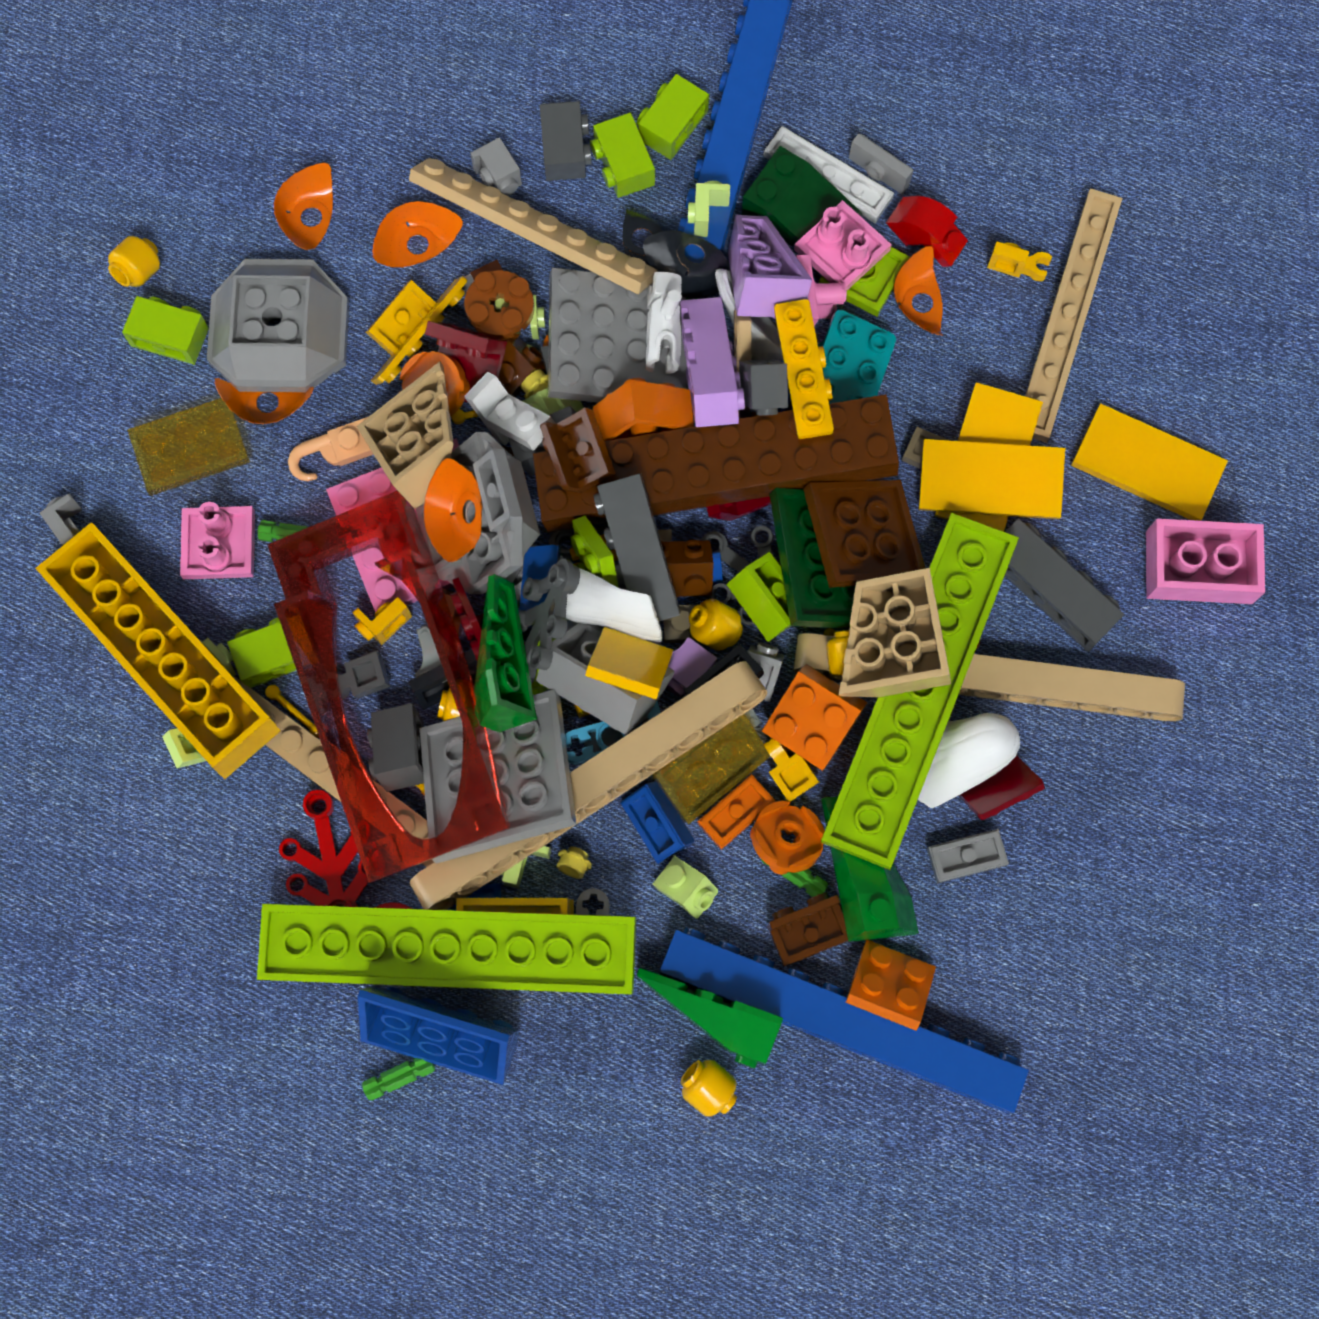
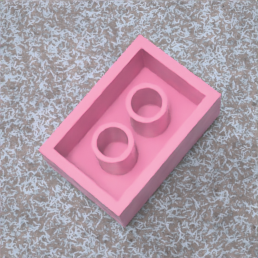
[1146,519,1265,604]

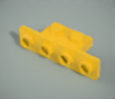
[365,276,468,385]
[774,299,834,439]

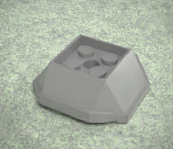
[207,259,349,392]
[416,432,540,594]

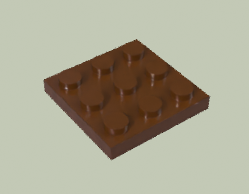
[803,480,926,588]

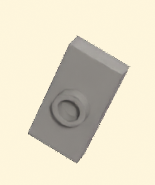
[849,134,913,195]
[927,829,1009,884]

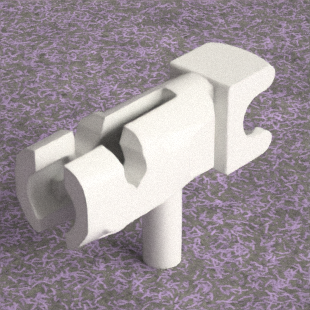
[646,272,682,374]

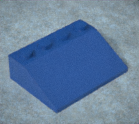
[357,986,519,1085]

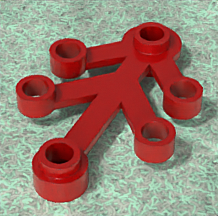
[279,790,381,907]

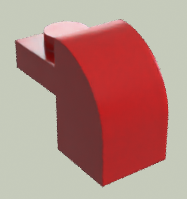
[886,196,968,267]

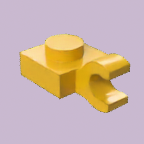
[987,241,1052,281]
[764,739,820,802]

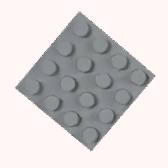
[548,267,687,403]
[419,689,577,864]

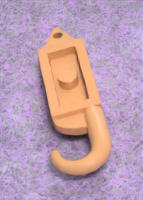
[288,417,374,481]

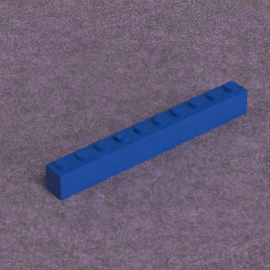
[678,0,793,276]
[659,927,1029,1114]

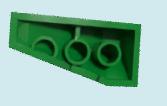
[474,574,537,732]
[821,796,919,942]
[637,968,783,1069]

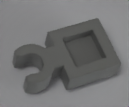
[323,651,391,702]

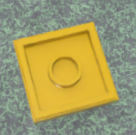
[585,627,673,699]

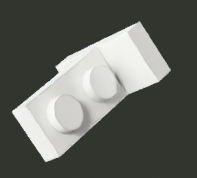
[464,372,556,451]

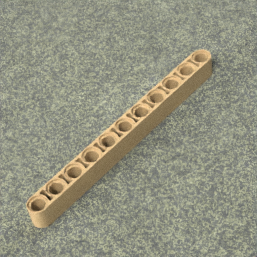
[794,633,1185,721]
[409,661,767,910]

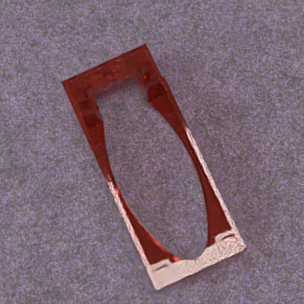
[267,490,510,883]

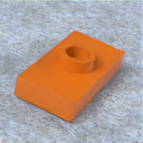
[697,774,776,850]

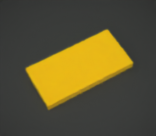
[935,382,1043,532]
[1071,403,1228,521]
[918,439,1066,519]

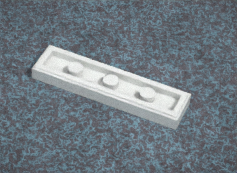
[763,126,894,224]

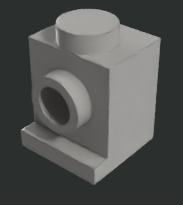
[470,137,522,196]

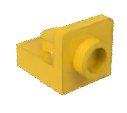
[352,597,412,645]

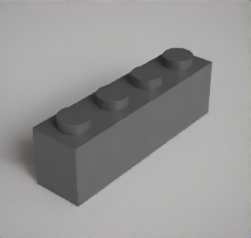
[593,473,681,621]
[1005,518,1125,652]

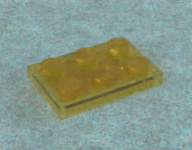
[127,398,250,496]
[652,714,771,825]

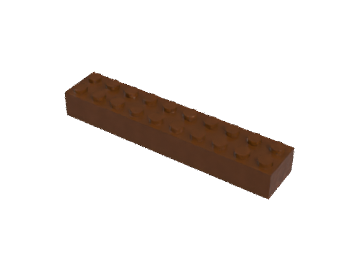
[533,394,899,533]

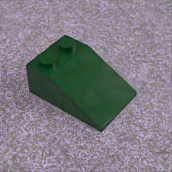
[741,146,862,247]

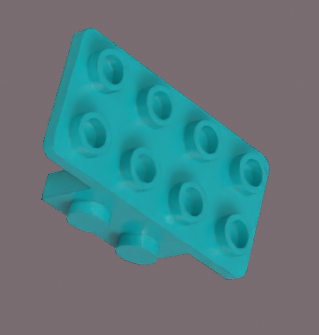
[818,310,896,404]

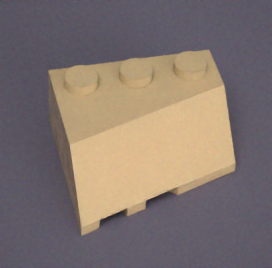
[356,361,454,509]
[839,568,951,697]

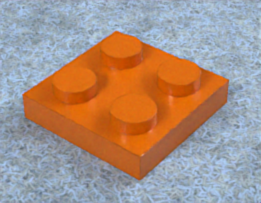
[845,940,936,1031]

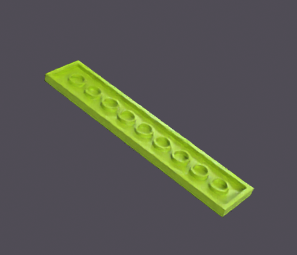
[821,513,1019,870]
[257,904,636,995]

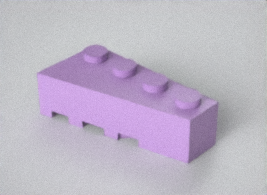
[728,215,812,319]
[680,297,745,427]

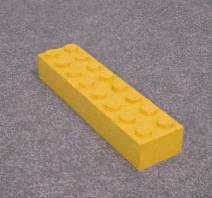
[35,522,281,779]

